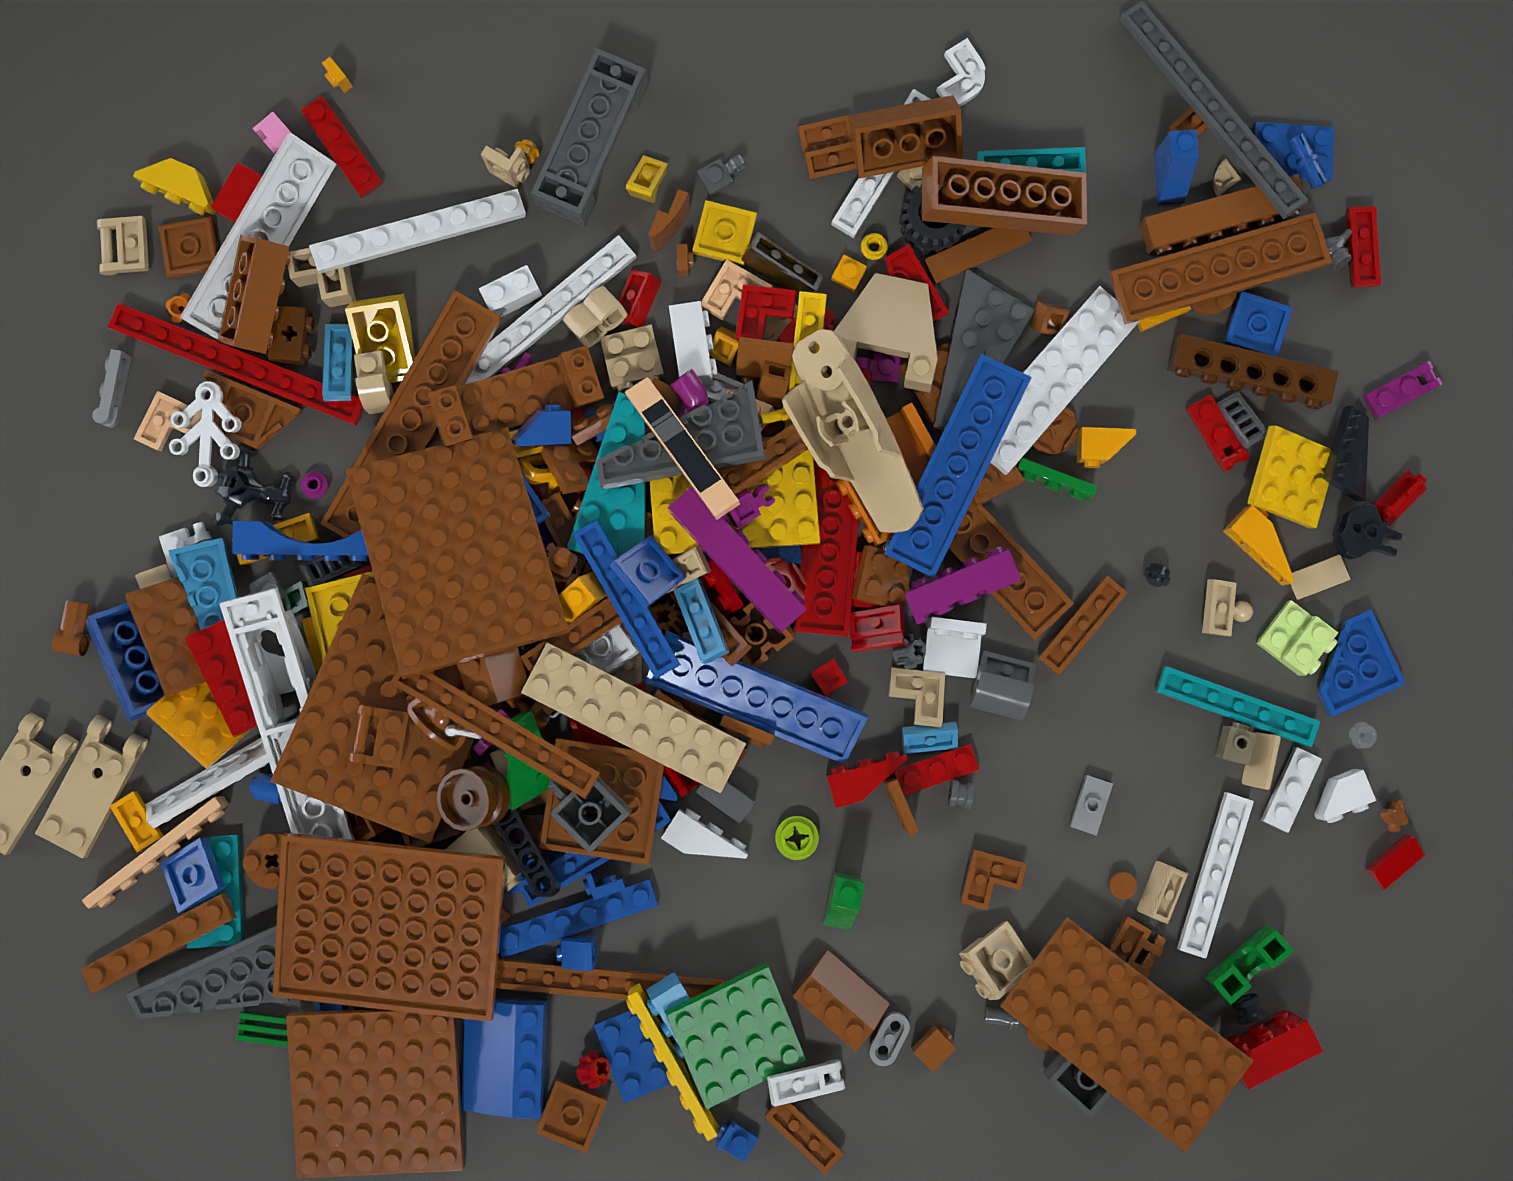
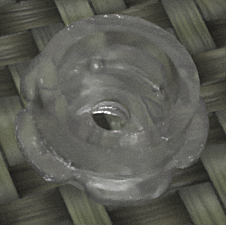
[1349,722,1377,749]

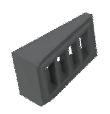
[1217,391,1267,449]
[299,555,363,587]

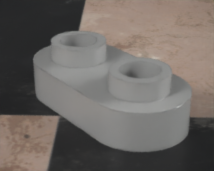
[869,1011,910,1066]

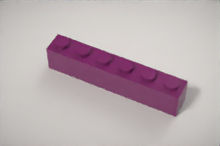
[668,486,807,634]

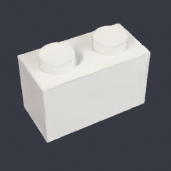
[479,265,543,317]

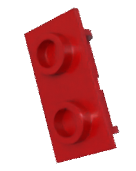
[1373,470,1427,526]

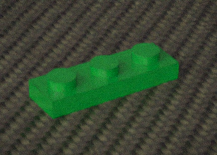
[1016,458,1098,501]

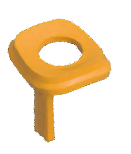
[518,454,561,498]

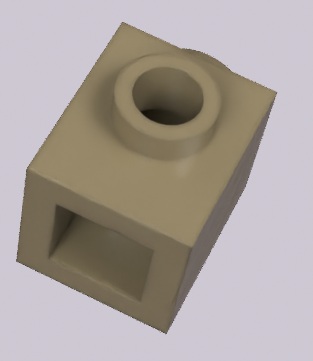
[1215,722,1257,765]

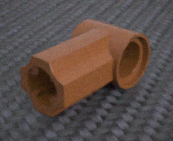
[52,601,92,657]

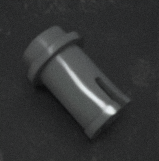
[984,1006,1019,1030]

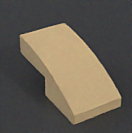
[1291,554,1351,600]

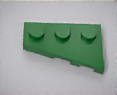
[505,710,550,811]

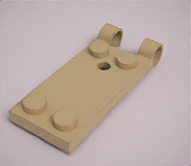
[0,712,79,855]
[35,715,148,859]

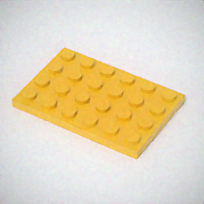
[650,437,820,555]

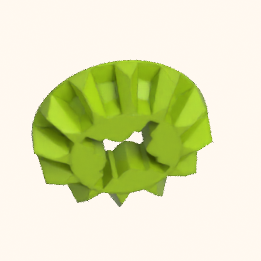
[775,816,819,860]

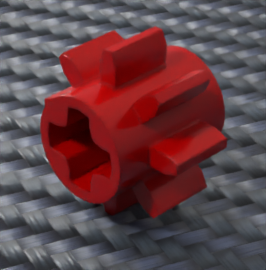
[576,1052,611,1089]

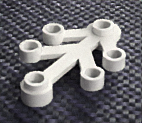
[169,382,241,487]

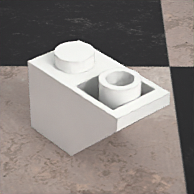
[1314,769,1376,823]

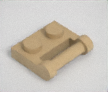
[97,216,149,275]

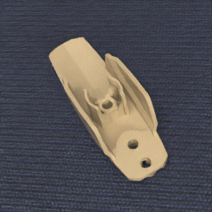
[782,329,924,533]

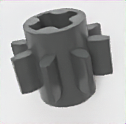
[892,634,926,669]

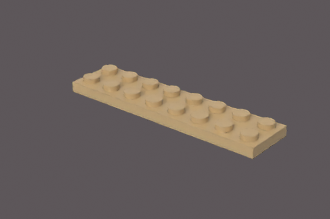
[521,642,746,793]

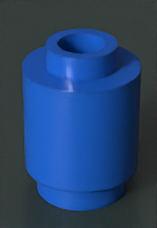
[250,772,282,804]

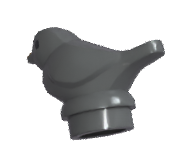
[1325,229,1352,271]

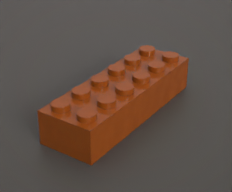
[922,156,1087,236]

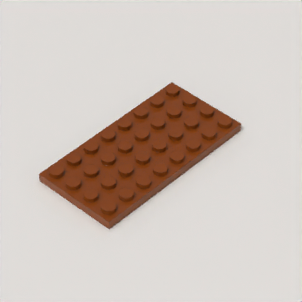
[1000,917,1253,1153]

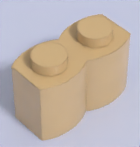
[563,286,628,348]

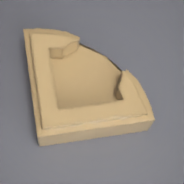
[1213,159,1242,197]

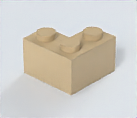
[288,248,356,307]

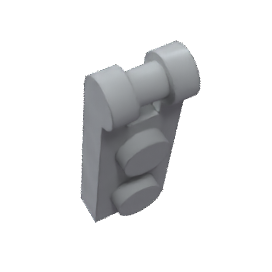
[92,349,132,428]

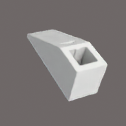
[661,808,748,859]

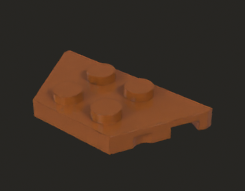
[204,369,303,450]

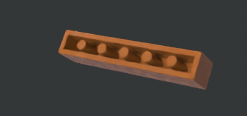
[1139,174,1307,256]

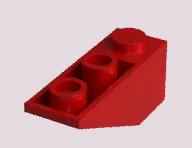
[826,751,907,808]

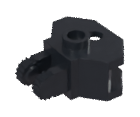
[1333,503,1403,560]

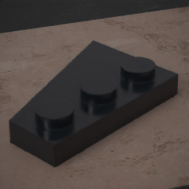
[1323,405,1369,502]

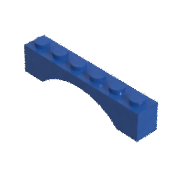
[233,521,369,561]

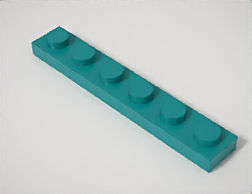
[1155,666,1321,747]

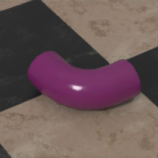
[671,368,708,418]

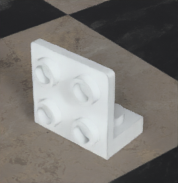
[923,617,987,678]

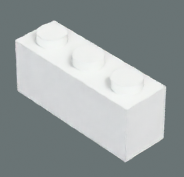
[669,301,717,386]

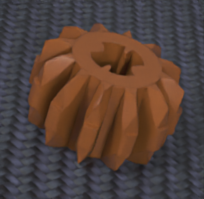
[648,599,688,637]

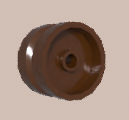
[436,765,511,831]

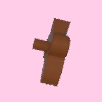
[1380,799,1408,832]

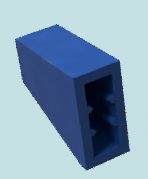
[1154,130,1199,205]

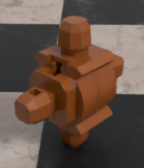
[545,542,585,594]

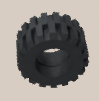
[899,183,966,254]

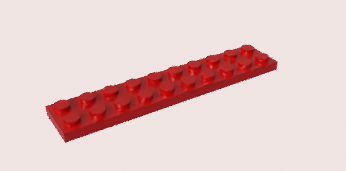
[794,369,872,637]

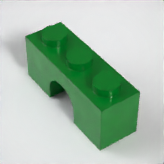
[1204,925,1294,1005]

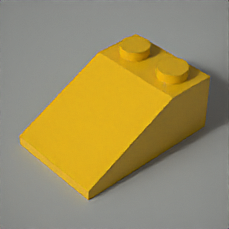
[345,294,415,383]

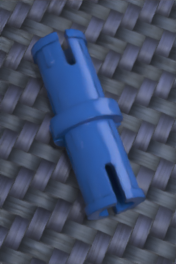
[1288,133,1328,190]

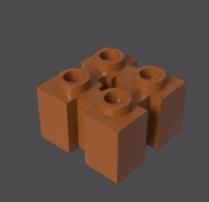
[728,601,796,668]

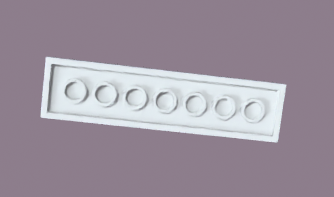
[180,133,336,346]
[991,286,1139,475]

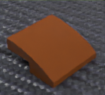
[797,115,857,179]
[648,189,690,252]

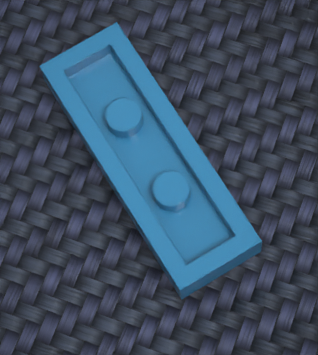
[322,324,353,401]
[674,578,729,665]

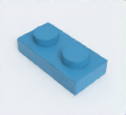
[902,722,958,754]

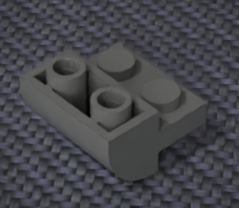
[969,650,1036,720]

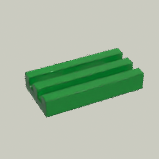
[236,1011,288,1047]

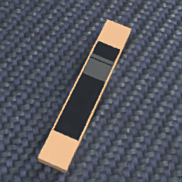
[625,377,740,520]

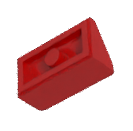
[618,269,661,328]
[1365,834,1425,891]

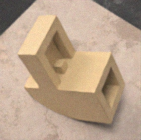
[354,350,394,414]

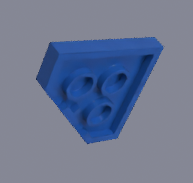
[1317,609,1406,717]

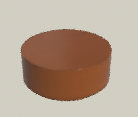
[1108,871,1137,900]

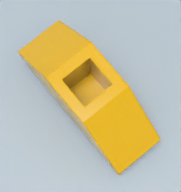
[133,158,216,216]

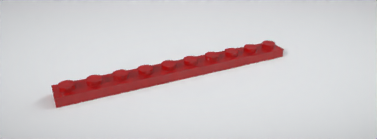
[107,303,364,426]

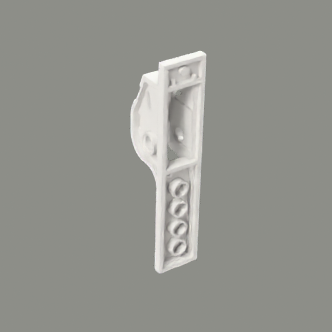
[219,588,355,840]

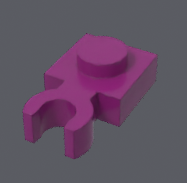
[728,483,775,529]

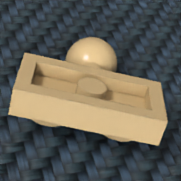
[1202,579,1253,636]

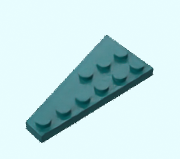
[567,392,646,557]

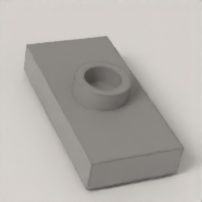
[1069,775,1113,836]

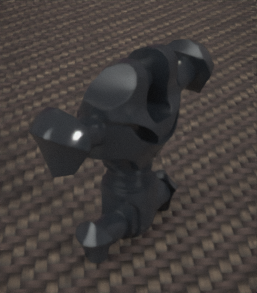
[213,443,297,526]

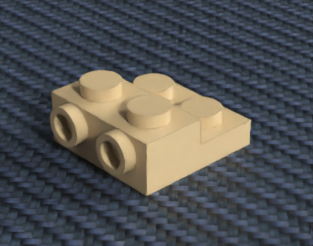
[601,325,665,392]
[959,921,1034,1000]

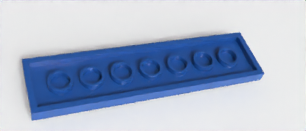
[885,354,1032,578]
[644,631,868,764]

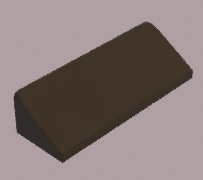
[741,232,824,298]

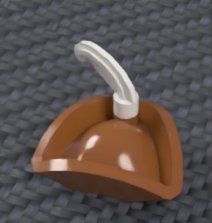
[407,685,481,751]

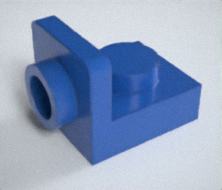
[583,870,627,900]
[715,1118,759,1162]

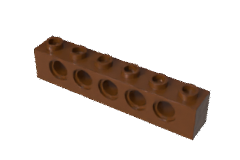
[1167,334,1338,410]

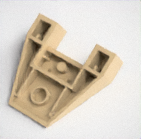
[827,273,938,393]

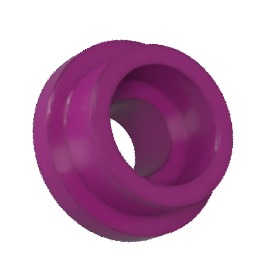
[301,472,329,499]

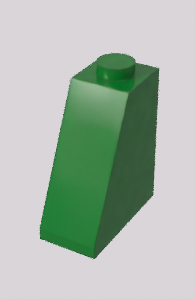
[822,870,865,930]

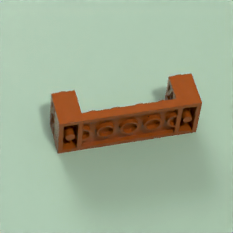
[427,345,604,447]

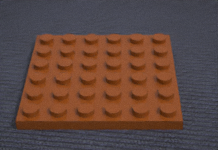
[286,1009,464,1178]

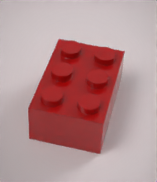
[1226,1010,1324,1090]

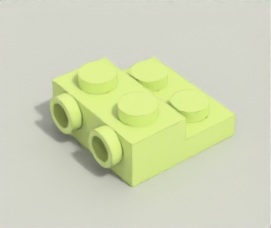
[1256,600,1338,676]

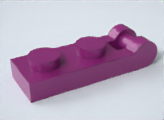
[1362,360,1444,420]

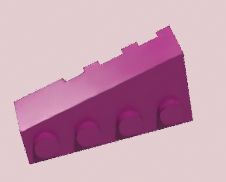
[905,546,1022,625]

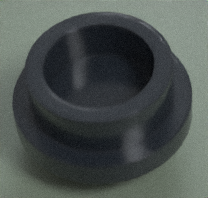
[1143,563,1170,587]

